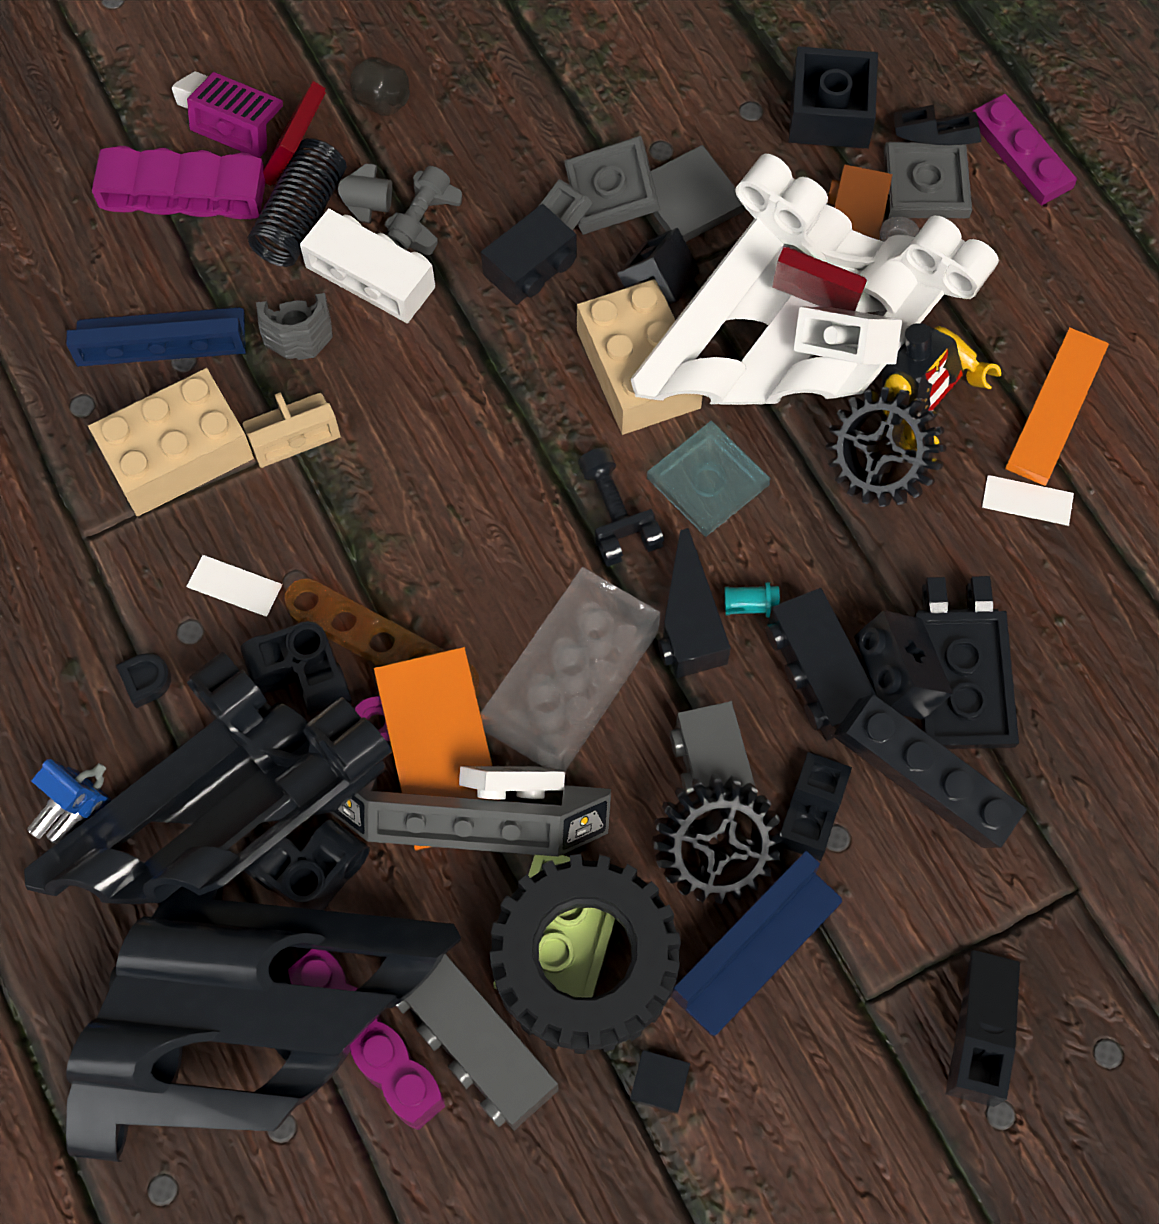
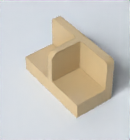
[243,392,341,468]

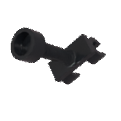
[578,447,664,567]

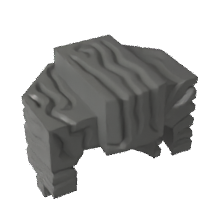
[256,293,333,360]

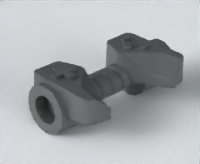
[385,166,462,255]

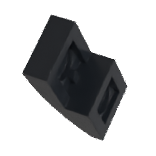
[894,104,981,145]
[776,752,852,861]

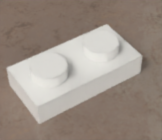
[459,766,565,799]

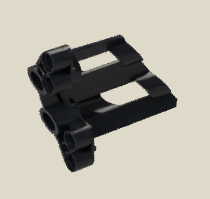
[24,651,392,904]
[66,887,461,1162]

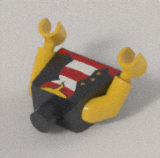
[881,323,1001,448]

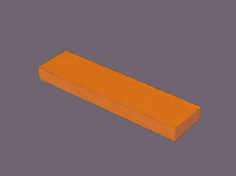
[1005,327,1109,486]

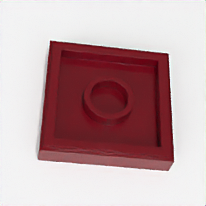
[263,81,326,186]
[772,247,867,311]

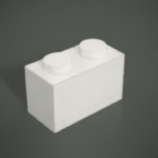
[794,307,902,365]

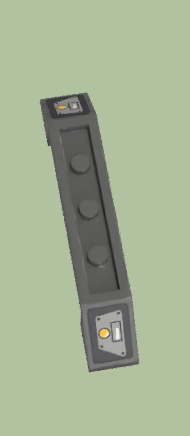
[330,777,611,857]

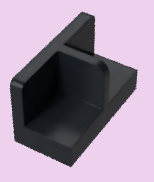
[617,227,700,304]

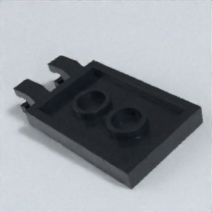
[914,576,1019,749]

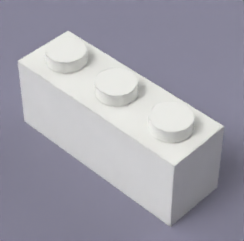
[300,208,435,324]

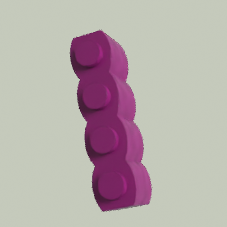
[92,146,266,219]
[288,949,446,1130]

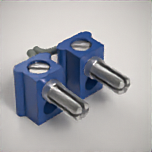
[27,759,111,844]

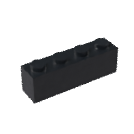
[833,694,1027,848]

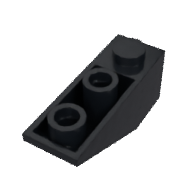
[945,950,1020,1107]

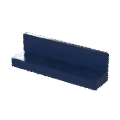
[66,307,246,367]
[671,851,842,1036]

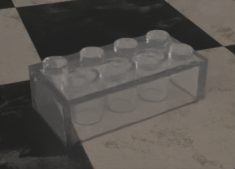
[481,567,660,771]

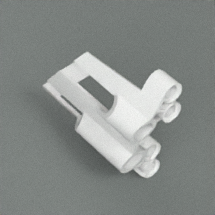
[631,154,999,405]

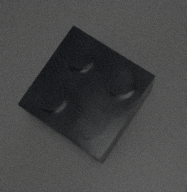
[788,46,878,149]

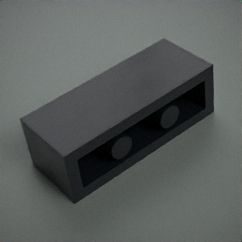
[765,588,877,741]

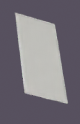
[982,475,1074,526]
[186,555,283,617]

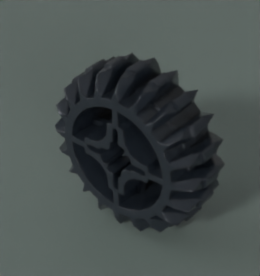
[825,387,947,507]
[652,774,782,905]

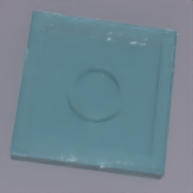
[647,421,771,537]

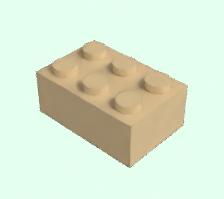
[577,279,703,435]
[88,368,254,517]

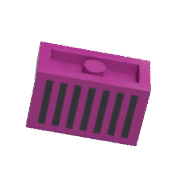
[187,72,283,158]

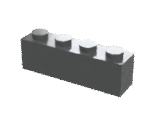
[396,954,559,1131]

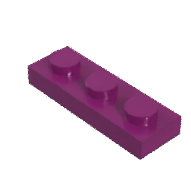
[973,94,1077,206]

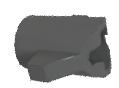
[338,164,392,224]

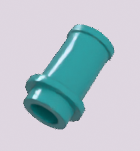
[724,582,780,618]

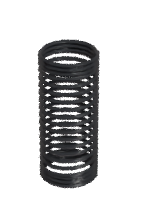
[247,138,347,267]

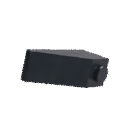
[657,528,731,679]

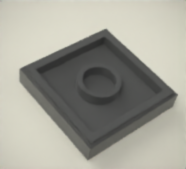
[564,136,660,235]
[884,142,972,218]
[651,145,746,242]

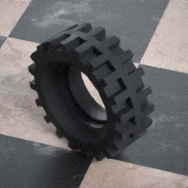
[490,854,681,1054]

